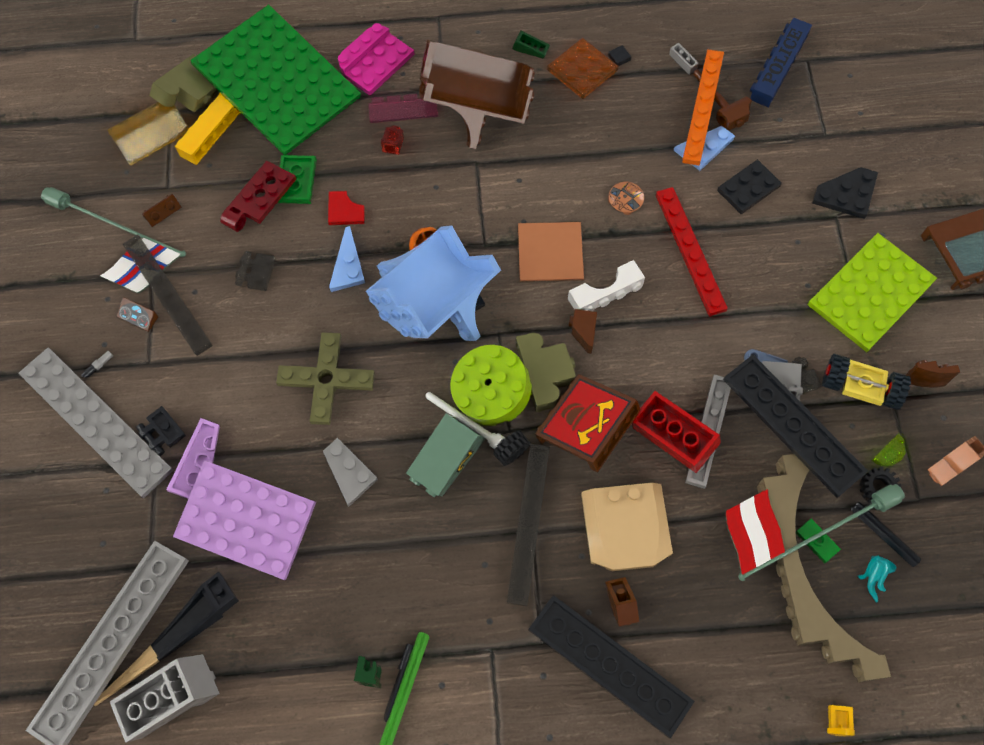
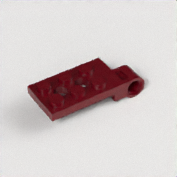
[220,160,296,232]

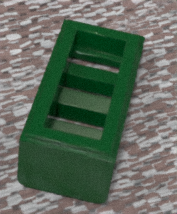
[512,30,550,59]

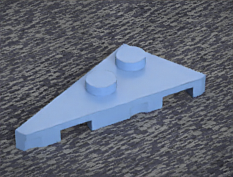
[329,226,365,292]

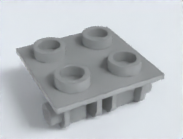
[762,361,803,401]

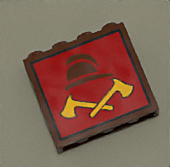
[535,374,641,473]

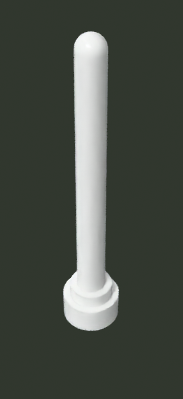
[425,392,505,449]

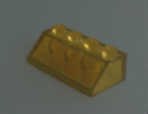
[107,102,189,166]

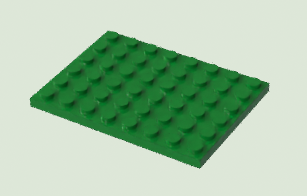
[191,4,361,155]

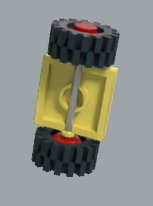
[822,354,911,410]

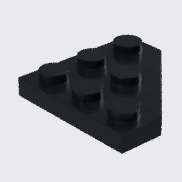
[812,167,878,219]

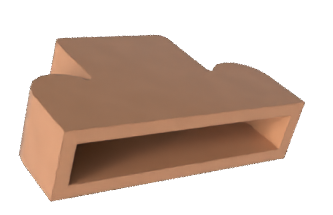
[928,436,984,486]

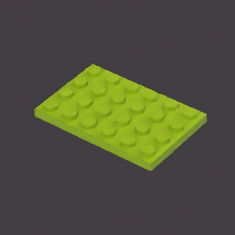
[807,233,937,353]

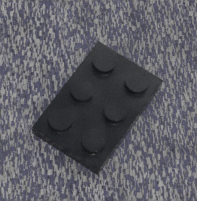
[717,159,782,214]

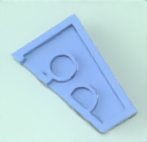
[674,126,735,171]

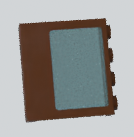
[921,209,984,290]

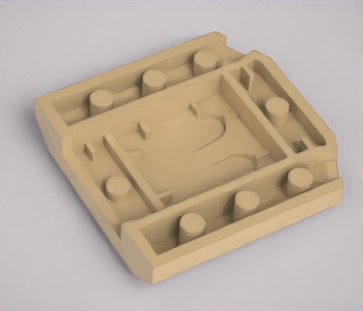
[581,483,673,571]

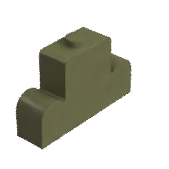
[149,54,216,112]
[516,333,575,412]

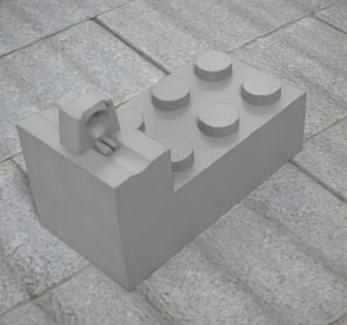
[110,654,220,743]

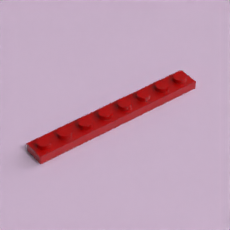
[656,187,728,316]

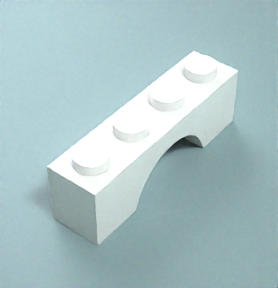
[568,260,645,311]

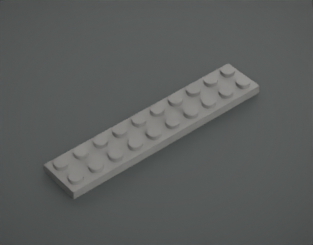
[19,347,174,498]
[26,541,189,745]

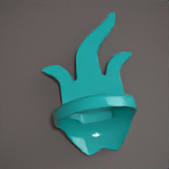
[858,556,897,602]

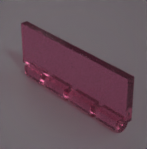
[369,94,438,123]

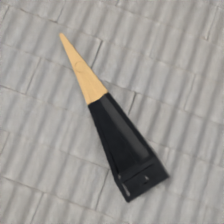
[94,571,239,706]

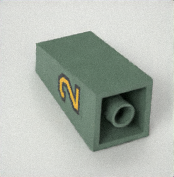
[406,413,486,497]

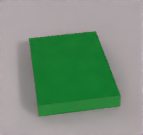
[278,155,317,204]

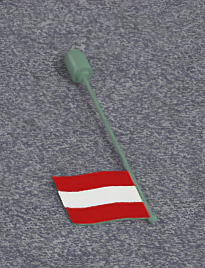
[726,484,905,581]

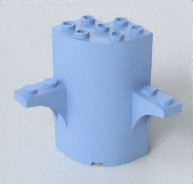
[366,226,501,341]

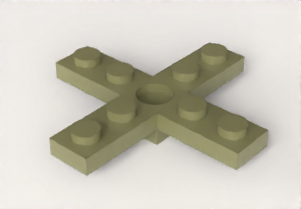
[276,332,375,425]

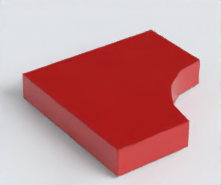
[328,191,365,225]

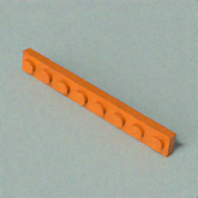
[682,49,724,166]

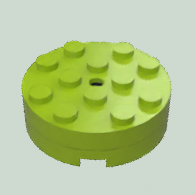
[450,345,532,426]

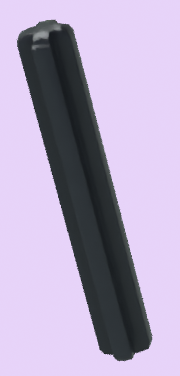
[851,502,921,567]

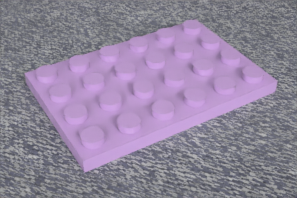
[173,460,316,580]

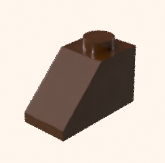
[569,309,597,354]
[605,577,639,626]

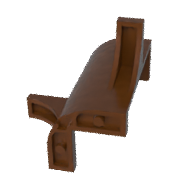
[419,40,535,149]

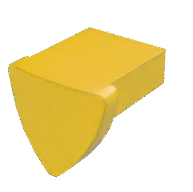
[827,705,855,737]

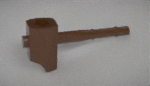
[693,69,752,131]

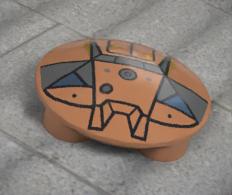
[608,182,644,215]

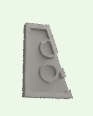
[323,438,378,507]

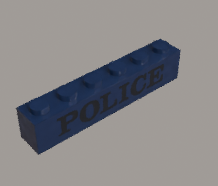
[750,18,812,108]

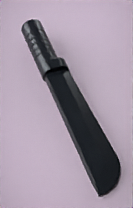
[384,644,414,722]

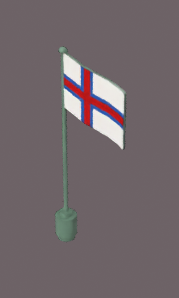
[41,187,186,294]

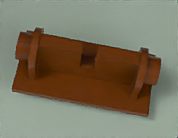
[142,194,182,227]

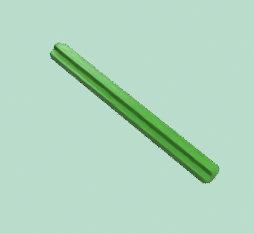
[379,632,429,745]

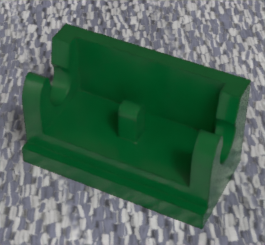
[354,656,382,689]

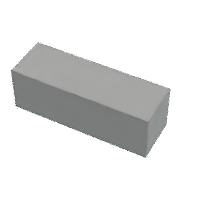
[669,43,699,75]

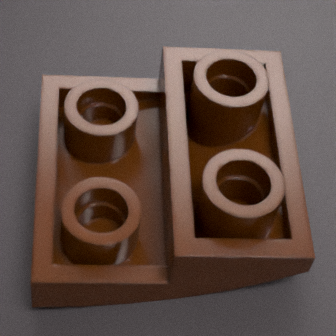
[906,360,960,388]

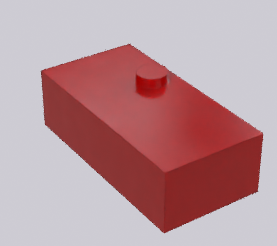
[632,391,721,473]

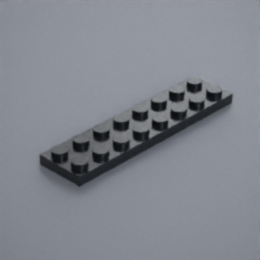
[723,354,868,498]
[528,595,695,739]

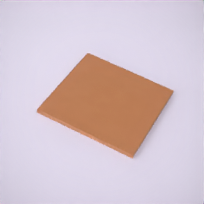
[518,222,584,281]

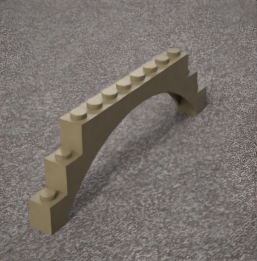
[757,454,891,683]

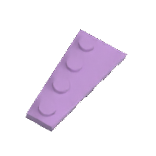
[166,418,220,499]

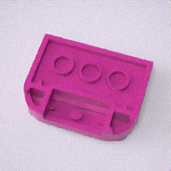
[338,23,415,96]

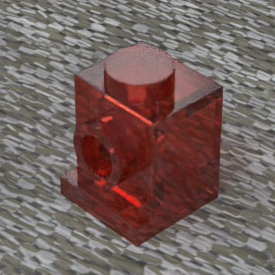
[381,125,404,155]

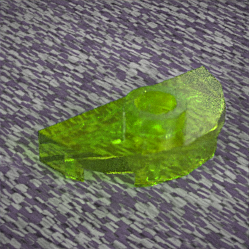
[871,433,906,467]

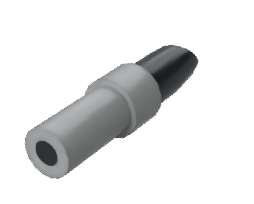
[81,351,113,377]

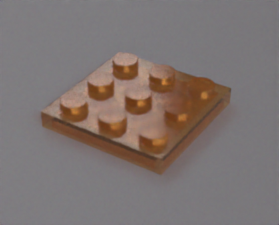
[547,38,619,99]

